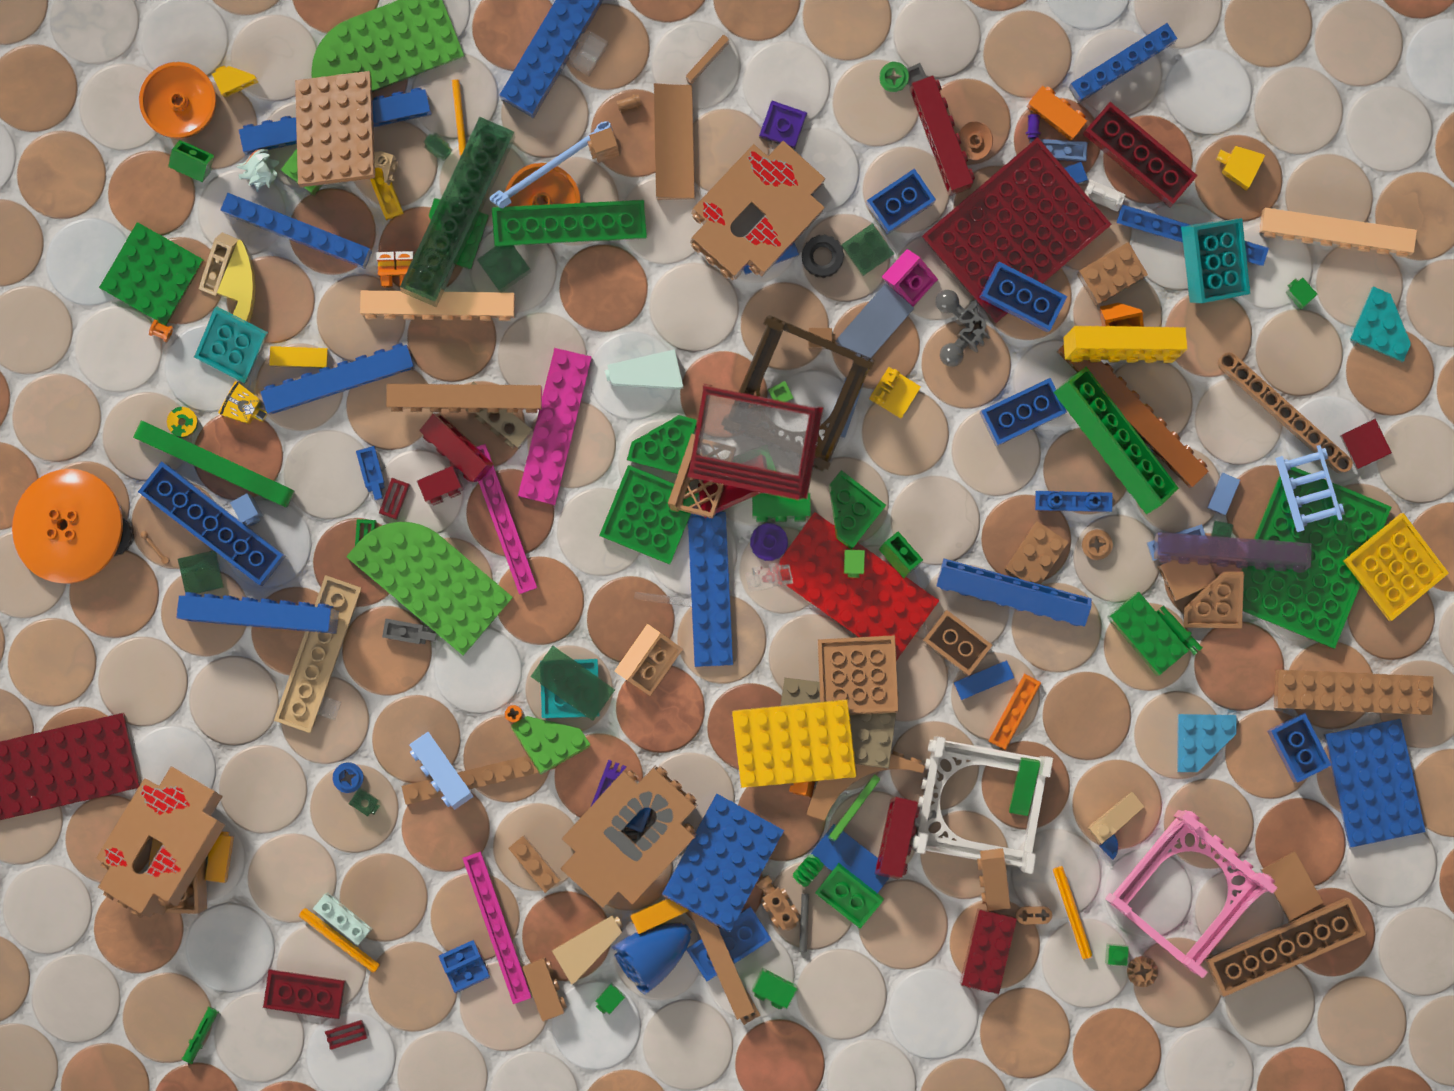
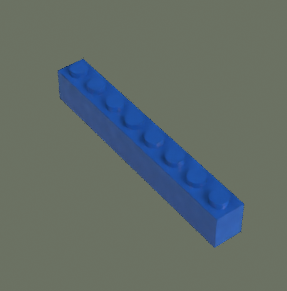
[221,192,372,269]
[260,343,415,415]
[936,558,1092,627]

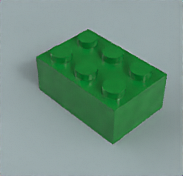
[752,493,811,522]

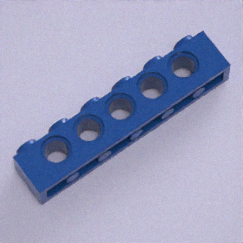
[1068,23,1178,103]

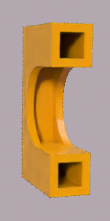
[148,831,234,883]

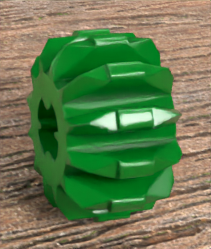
[793,854,824,887]

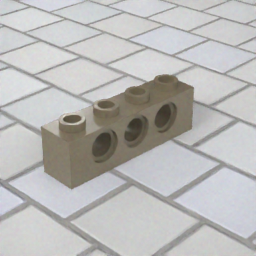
[465,381,534,449]

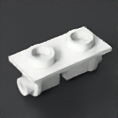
[1085,179,1125,212]

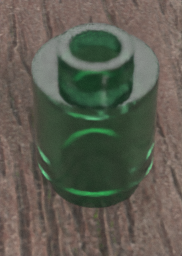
[424,133,453,161]

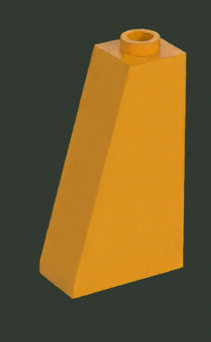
[631,898,690,934]

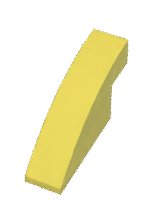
[217,239,256,323]

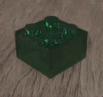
[477,246,531,293]

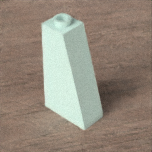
[605,349,683,389]

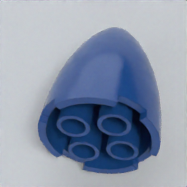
[612,923,692,995]

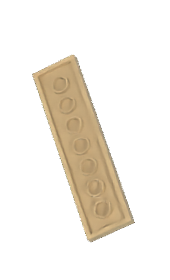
[274,575,362,733]

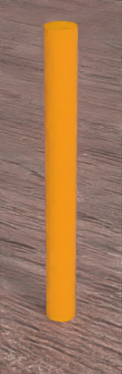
[452,79,467,156]

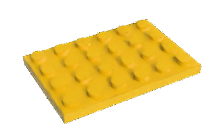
[732,699,857,788]

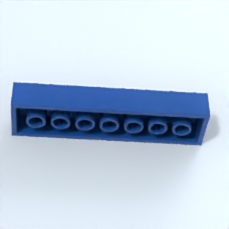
[500,0,604,118]
[138,461,286,586]
[177,592,339,634]

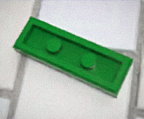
[1009,757,1040,816]

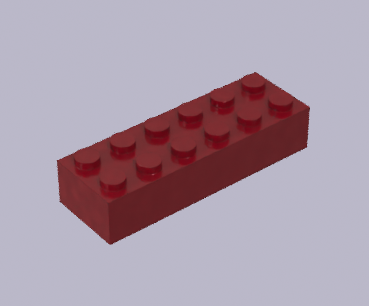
[910,75,975,197]
[1083,102,1198,208]

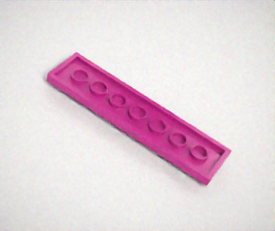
[518,348,592,505]

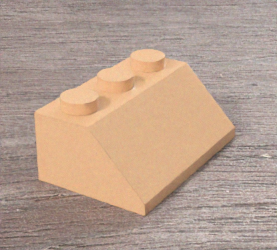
[615,624,683,696]

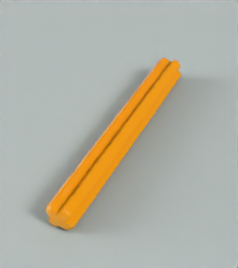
[1053,866,1092,959]
[299,908,380,973]

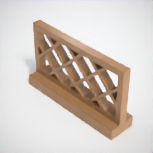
[668,434,737,519]

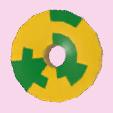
[166,407,198,438]

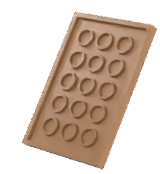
[295,71,375,187]

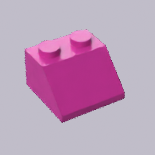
[882,249,938,307]

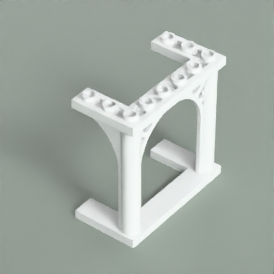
[911,736,1053,874]

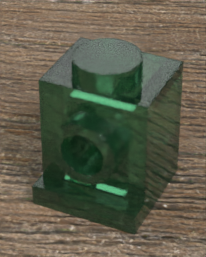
[348,788,380,817]

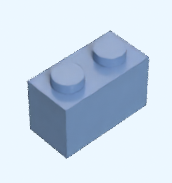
[230,494,263,526]

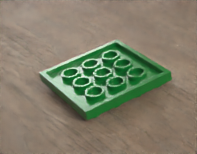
[99,222,204,326]
[599,465,699,565]

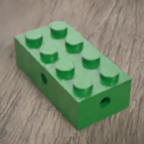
[1107,592,1189,676]

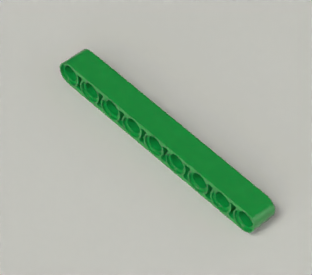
[133,420,295,508]

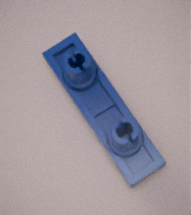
[1035,491,1113,512]

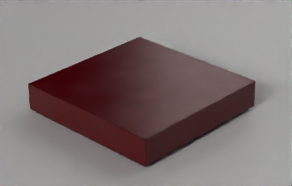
[1340,419,1392,470]

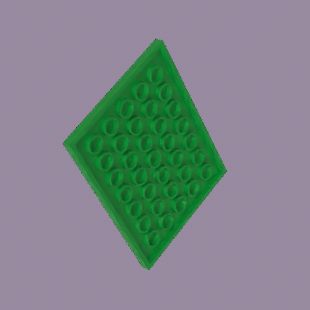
[1241,467,1392,649]

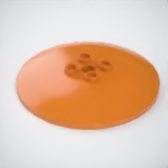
[12,469,123,584]

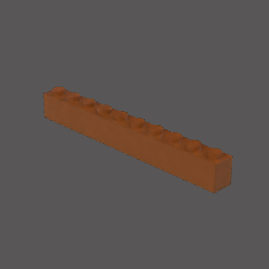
[1057,345,1209,488]

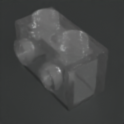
[745,562,793,592]

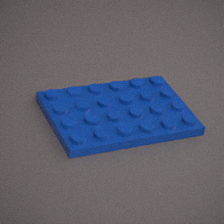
[1324,719,1426,848]
[662,793,784,932]

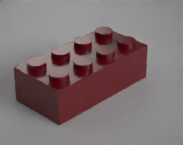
[875,797,920,879]
[960,908,1017,995]

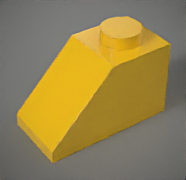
[212,66,258,98]

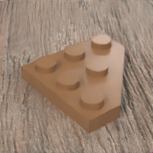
[1184,571,1244,628]

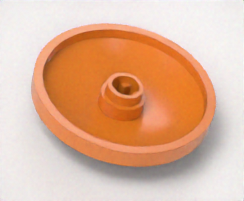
[139,62,216,139]
[505,163,580,207]

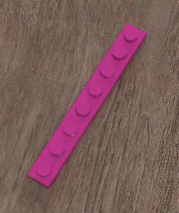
[477,444,537,595]
[463,851,532,1004]

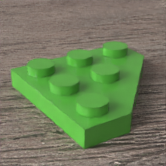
[511,716,590,775]

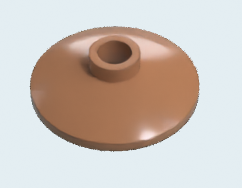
[959,121,993,160]

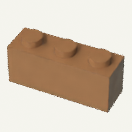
[587,128,619,163]
[508,835,561,893]
[977,848,1010,911]
[522,957,567,1022]

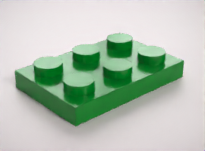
[815,863,884,929]

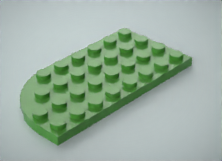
[311,0,465,92]
[346,522,513,656]

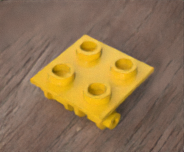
[869,367,921,419]

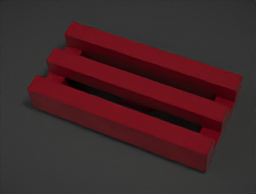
[379,478,410,520]
[325,1020,368,1050]

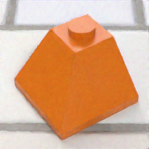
[1100,302,1144,327]

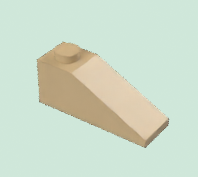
[198,232,238,296]
[1087,792,1144,844]

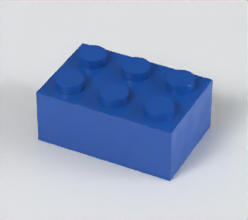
[866,168,936,235]
[1267,713,1332,783]

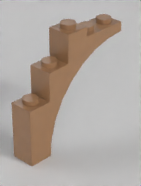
[806,751,925,821]

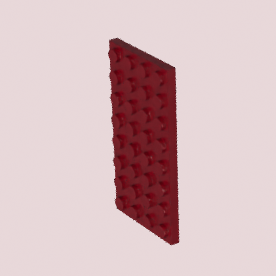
[0,713,140,821]

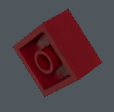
[417,466,464,506]

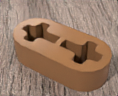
[1015,906,1053,924]

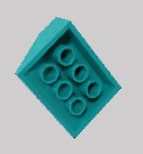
[1181,218,1251,303]

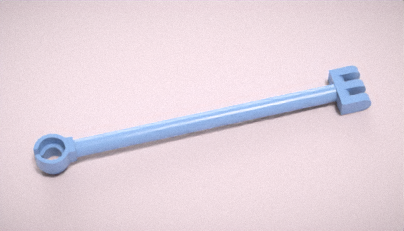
[490,121,613,208]

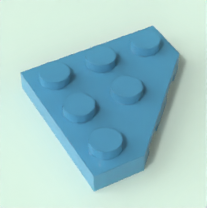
[1177,714,1236,772]

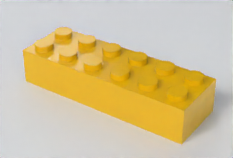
[1063,326,1187,363]

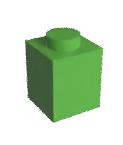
[844,550,865,578]

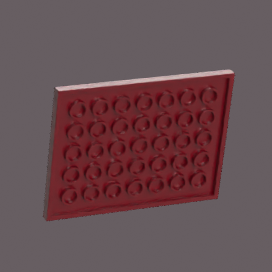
[921,137,1112,324]

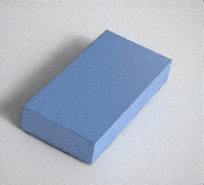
[1207,473,1240,516]

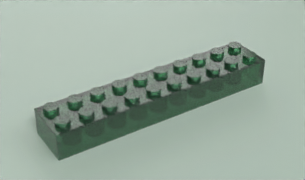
[400,117,515,308]

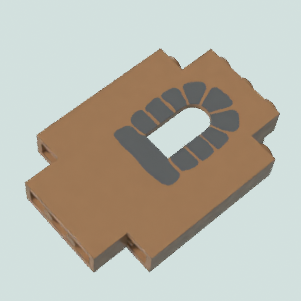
[560,765,698,908]

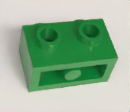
[168,140,214,182]
[879,531,923,578]

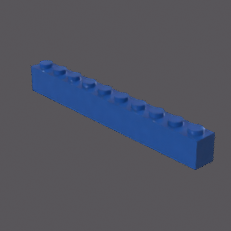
[238,88,432,155]

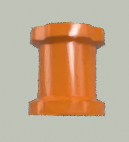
[149,319,173,343]
[505,705,523,722]

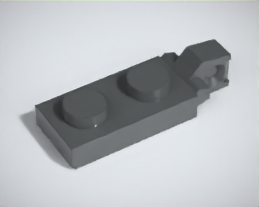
[382,619,437,644]

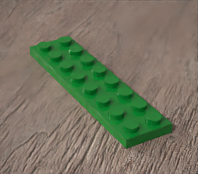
[492,200,647,247]

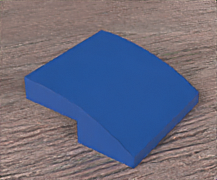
[438,940,490,993]

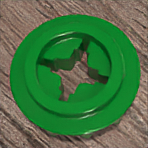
[879,62,910,92]

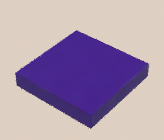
[759,100,807,149]

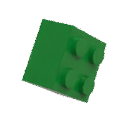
[752,967,797,1010]

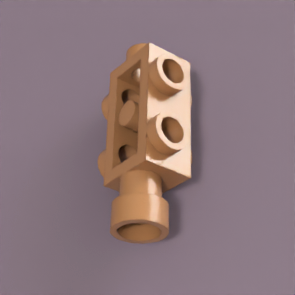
[756,875,800,931]

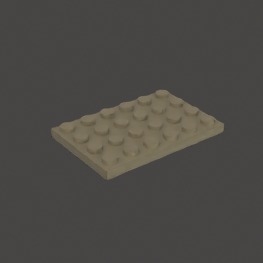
[780,677,899,769]

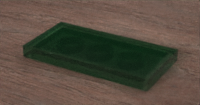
[530,645,615,721]

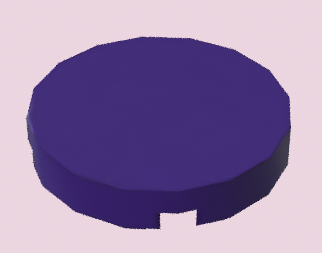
[750,523,788,561]

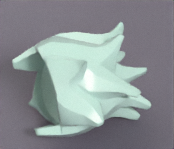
[237,149,280,192]

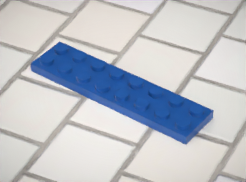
[688,512,733,667]

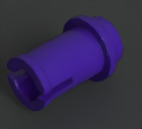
[1026,114,1041,139]

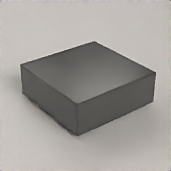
[907,63,927,87]

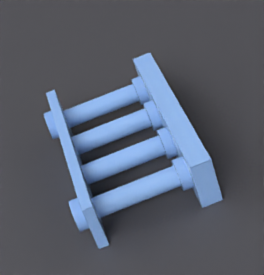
[1275,445,1345,532]

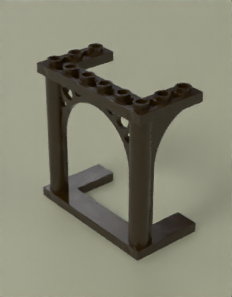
[721,315,875,471]

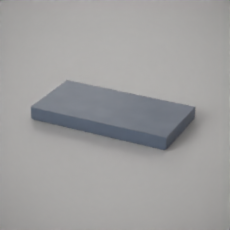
[836,283,914,358]

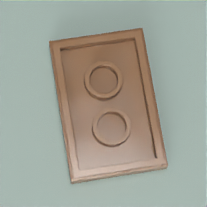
[1261,851,1323,921]

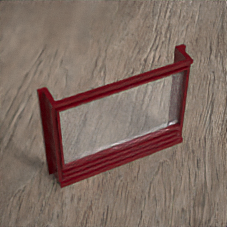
[688,384,824,500]

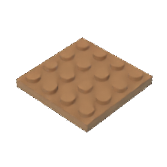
[818,636,899,715]

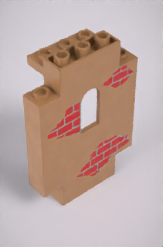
[690,141,826,281]
[96,766,225,918]

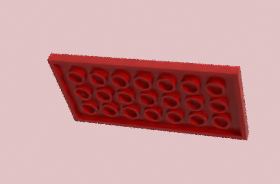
[770,512,939,661]

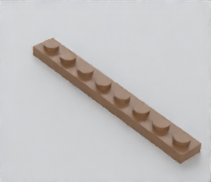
[401,756,556,805]

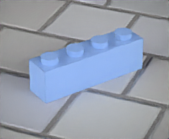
[409,732,473,810]

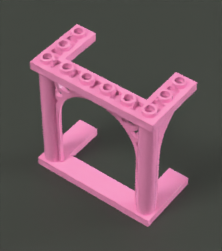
[1105,810,1277,978]

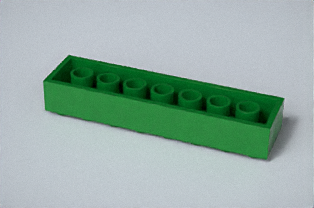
[1053,366,1179,515]

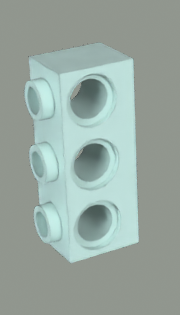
[313,893,372,945]

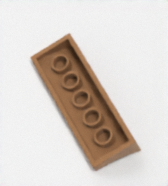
[654,83,694,200]

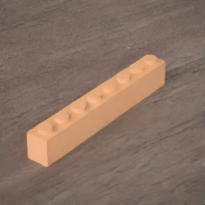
[1259,208,1417,257]
[360,290,515,321]

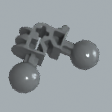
[935,289,990,367]

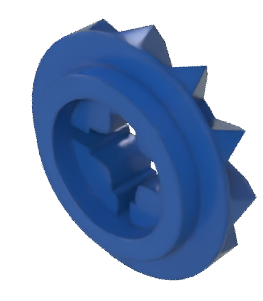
[333,762,364,793]

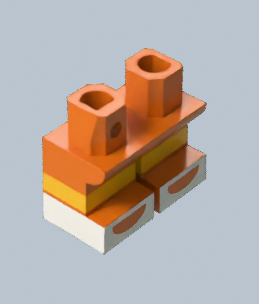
[376,251,415,287]

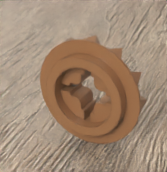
[1082,529,1113,560]
[1127,956,1158,987]

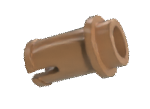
[617,94,642,113]

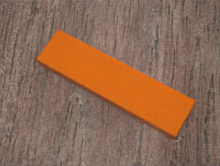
[988,674,1041,750]

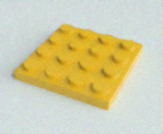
[1344,513,1449,621]

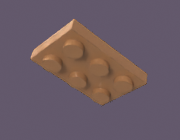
[1005,521,1069,585]

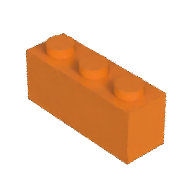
[1027,85,1087,141]

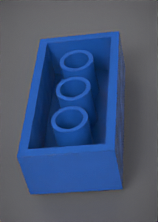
[979,262,1068,332]
[979,377,1067,447]

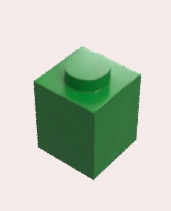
[1285,277,1318,309]
[1105,944,1129,966]
[595,983,625,1015]

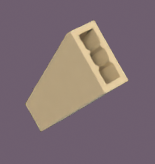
[552,915,624,985]

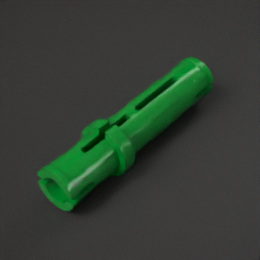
[1156,605,1203,655]
[181,1006,219,1064]

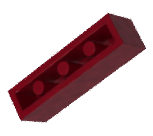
[419,413,494,482]

